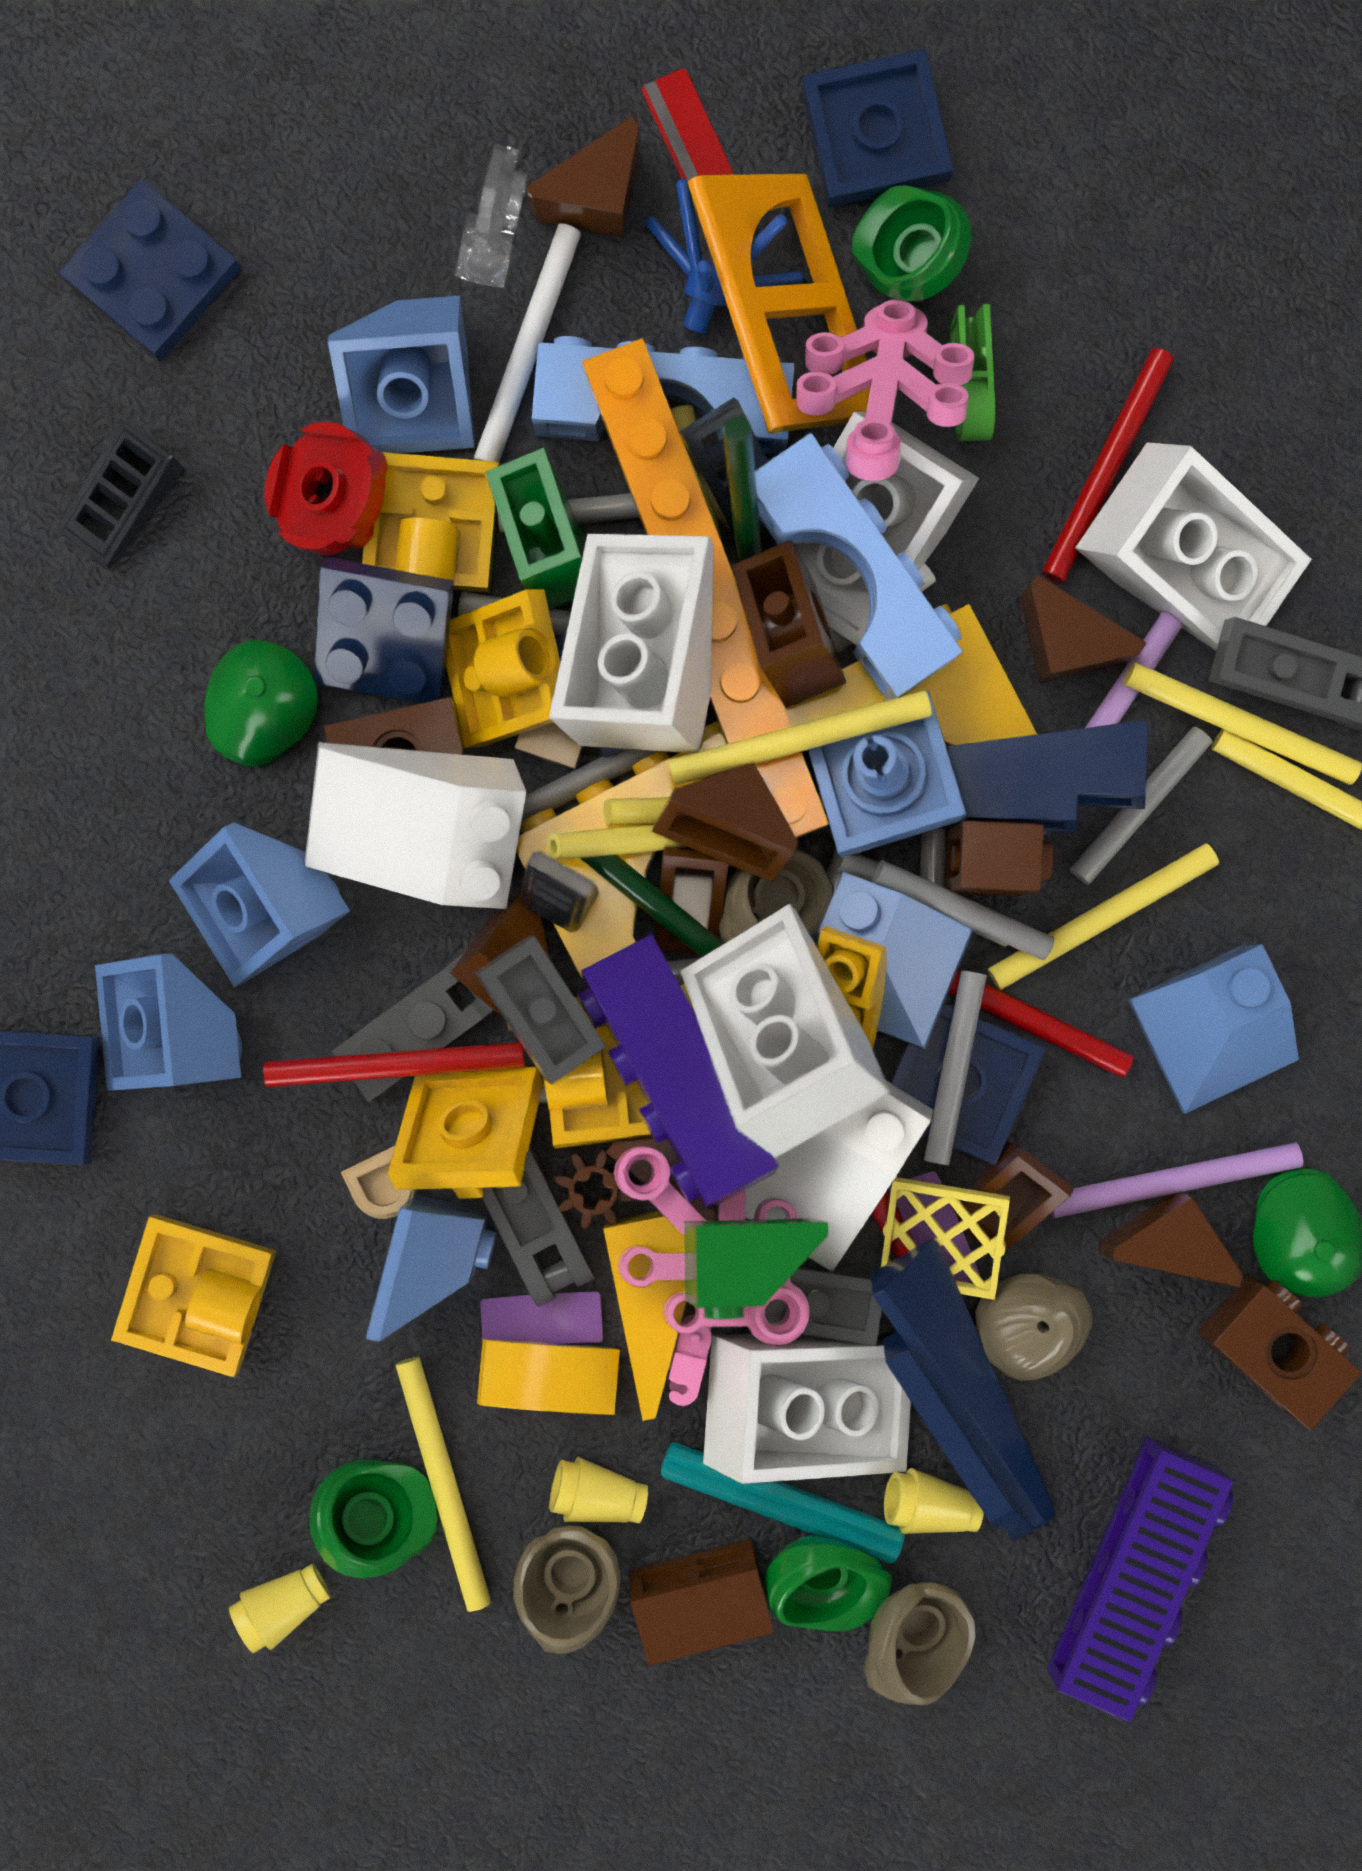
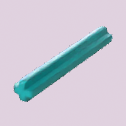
[661,1442,905,1563]

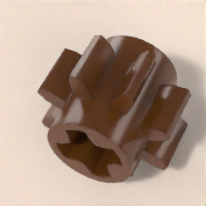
[554,1147,633,1229]

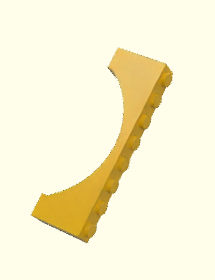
[516,604,1037,978]

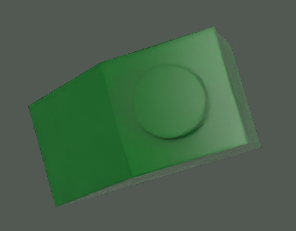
[485,448,586,610]
[684,1218,828,1319]

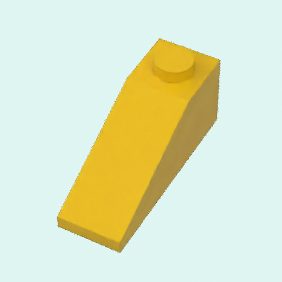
[604,1210,686,1421]

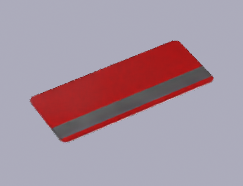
[641,69,733,181]

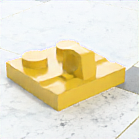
[387,1067,543,1199]

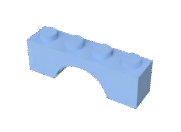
[532,336,794,456]
[755,433,963,701]

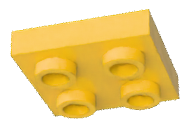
[362,452,500,593]
[446,589,561,748]
[544,1013,652,1148]
[111,1214,277,1377]

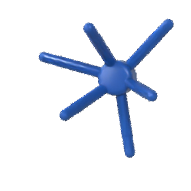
[645,178,805,333]

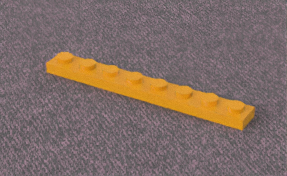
[582,338,829,838]

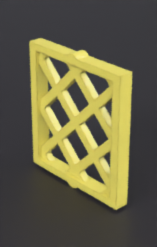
[881,1177,1010,1300]

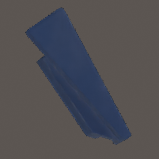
[824,721,1148,833]
[871,1240,1055,1542]

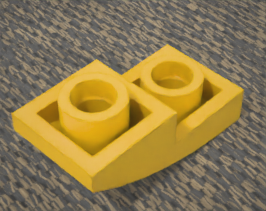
[817,926,887,1049]
[477,1339,620,1415]

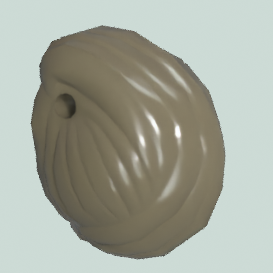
[719,849,834,943]
[975,1273,1092,1381]
[513,1525,621,1654]
[863,1582,976,1705]

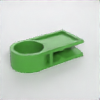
[950,304,995,442]

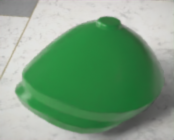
[852,185,971,301]
[204,640,318,767]
[1253,1169,1362,1297]
[309,1459,438,1578]
[764,1536,892,1631]

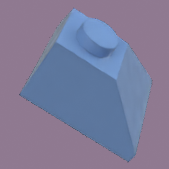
[328,295,475,454]
[169,822,350,988]
[816,872,973,1050]
[1127,944,1299,1114]
[95,954,242,1091]
[366,1194,497,1342]

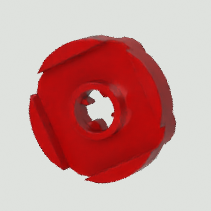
[264,422,388,555]

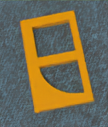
[688,174,871,433]

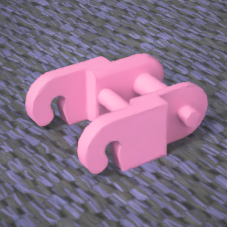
[668,1314,712,1406]

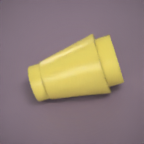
[549,1457,648,1524]
[884,1468,984,1534]
[229,1563,331,1653]

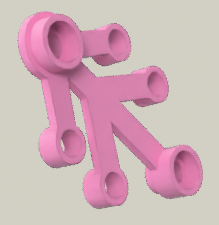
[796,300,974,481]
[614,1146,809,1346]

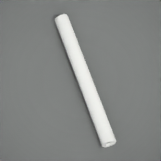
[473,223,581,462]

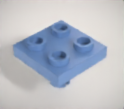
[808,690,968,858]

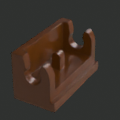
[629,1539,774,1666]

